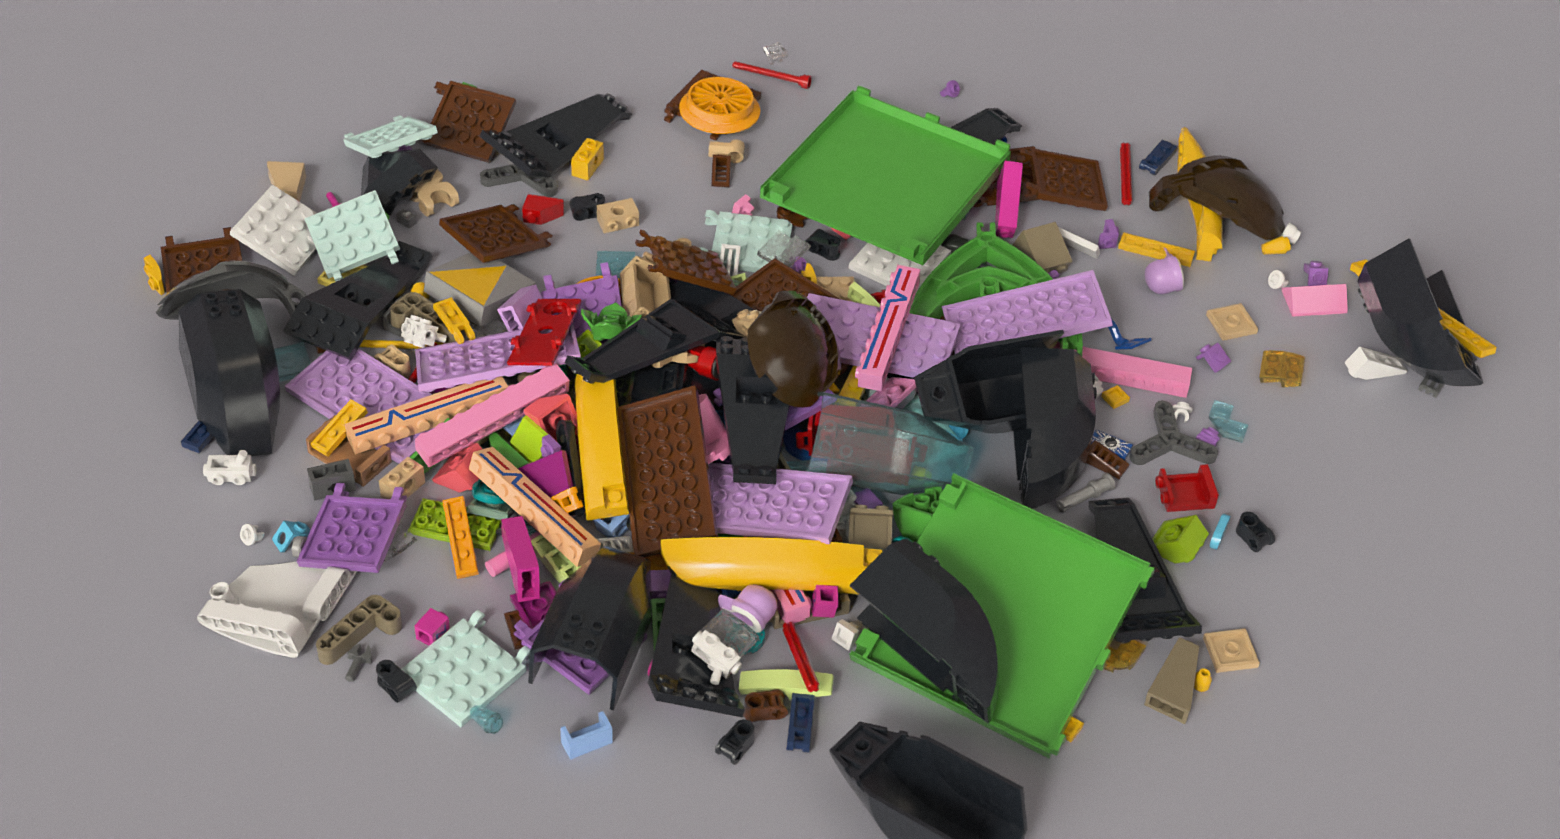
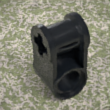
[569,193,605,221]
[805,229,840,261]
[1236,511,1275,552]
[376,660,417,703]
[715,719,754,765]

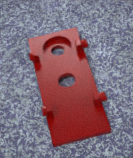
[507,299,582,366]

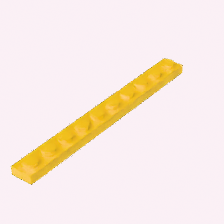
[1350,259,1497,358]

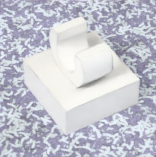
[832,619,859,651]

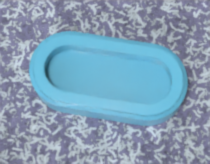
[1209,514,1231,550]

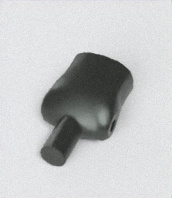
[941,234,968,253]

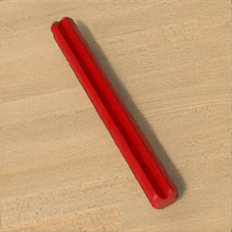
[1120,142,1132,206]
[782,622,819,693]

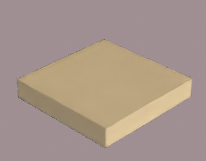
[1206,303,1258,341]
[1203,628,1260,673]

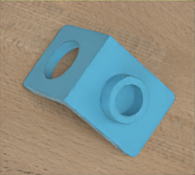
[272,521,310,552]

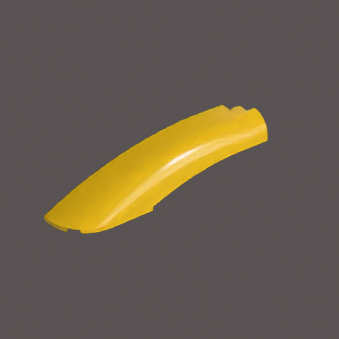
[1177,127,1223,262]
[575,374,629,521]
[661,537,882,595]

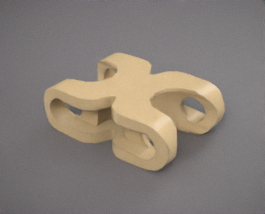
[410,169,459,217]

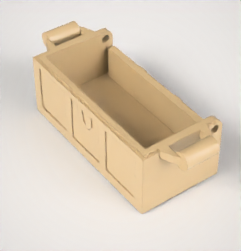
[620,252,671,318]

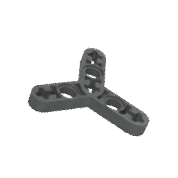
[480,164,558,197]
[1129,400,1218,465]

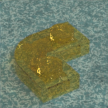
[1104,640,1146,673]

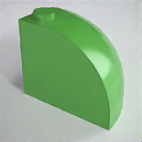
[892,486,943,542]

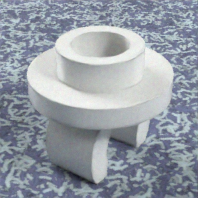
[1268,270,1289,289]
[1173,402,1193,423]
[240,524,265,545]

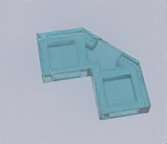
[1208,400,1248,443]

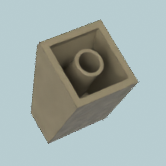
[1012,222,1072,273]

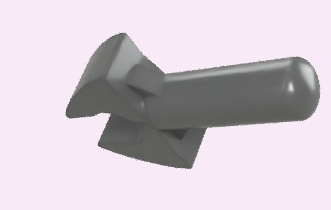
[345,643,372,682]

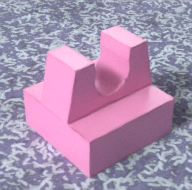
[732,194,755,215]

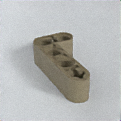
[390,292,466,343]
[316,595,402,665]

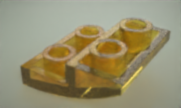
[1259,350,1305,387]

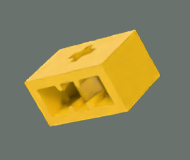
[571,138,604,181]

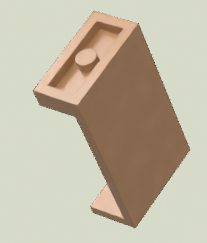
[306,415,392,487]

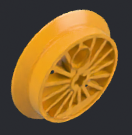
[679,77,760,134]

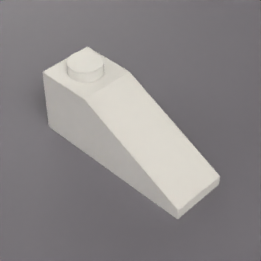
[1345,346,1407,380]

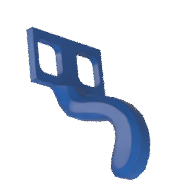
[1108,318,1151,350]

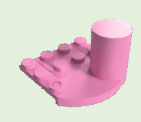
[699,394,730,464]

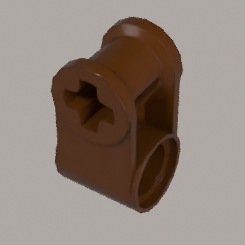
[743,690,788,722]

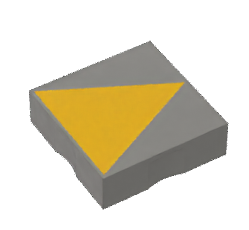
[424,252,536,327]

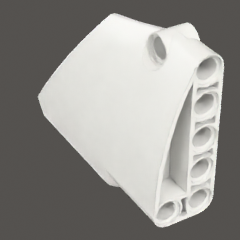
[197,562,357,658]

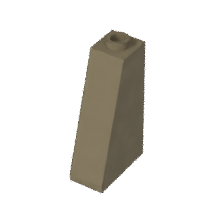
[1144,637,1199,724]

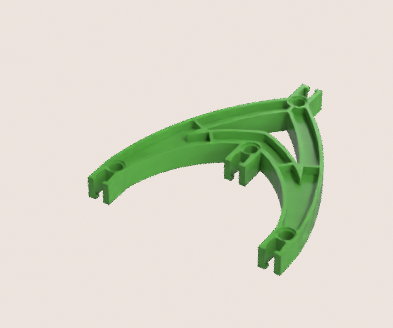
[909,222,1083,356]

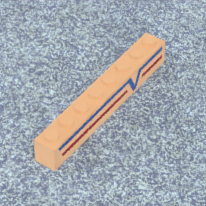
[344,376,508,455]
[469,446,601,567]

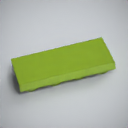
[408,498,501,551]

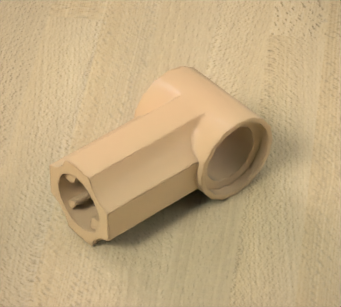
[709,139,745,163]

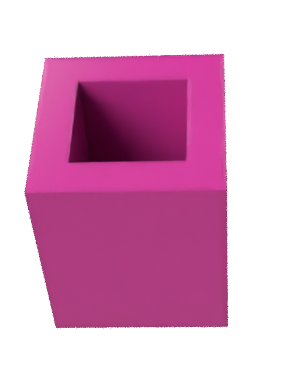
[812,585,838,618]
[414,608,450,646]

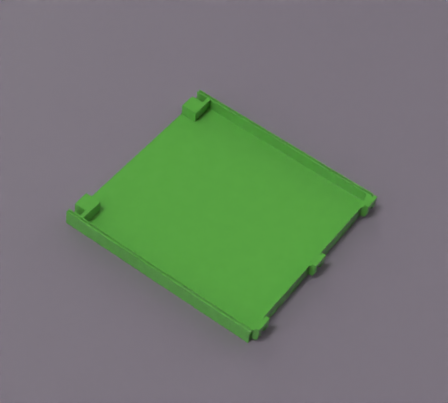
[760,86,1011,266]
[849,473,1154,759]

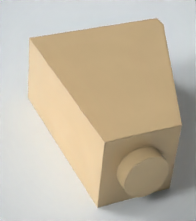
[267,161,306,202]

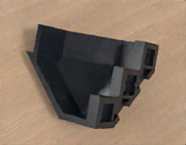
[361,149,438,216]

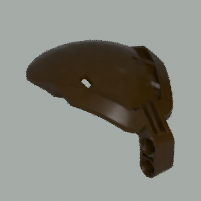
[1149,155,1285,240]
[747,291,841,408]

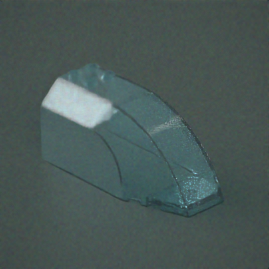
[801,392,974,495]

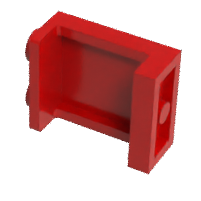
[1155,464,1219,512]

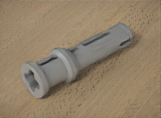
[1056,473,1115,512]

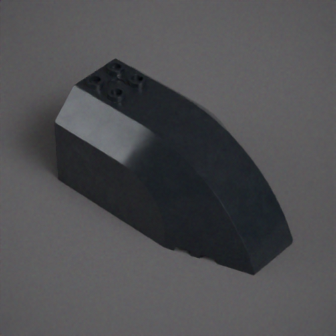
[1357,238,1483,386]
[178,289,280,456]
[914,330,1064,434]
[1013,347,1097,509]
[850,538,999,724]
[528,546,652,711]
[829,721,1028,839]

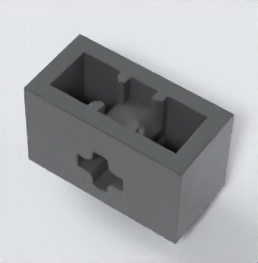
[307,459,356,500]

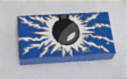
[1091,429,1133,461]

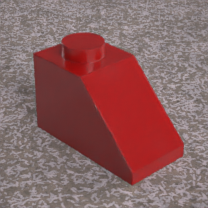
[522,194,564,225]

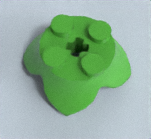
[581,302,642,340]

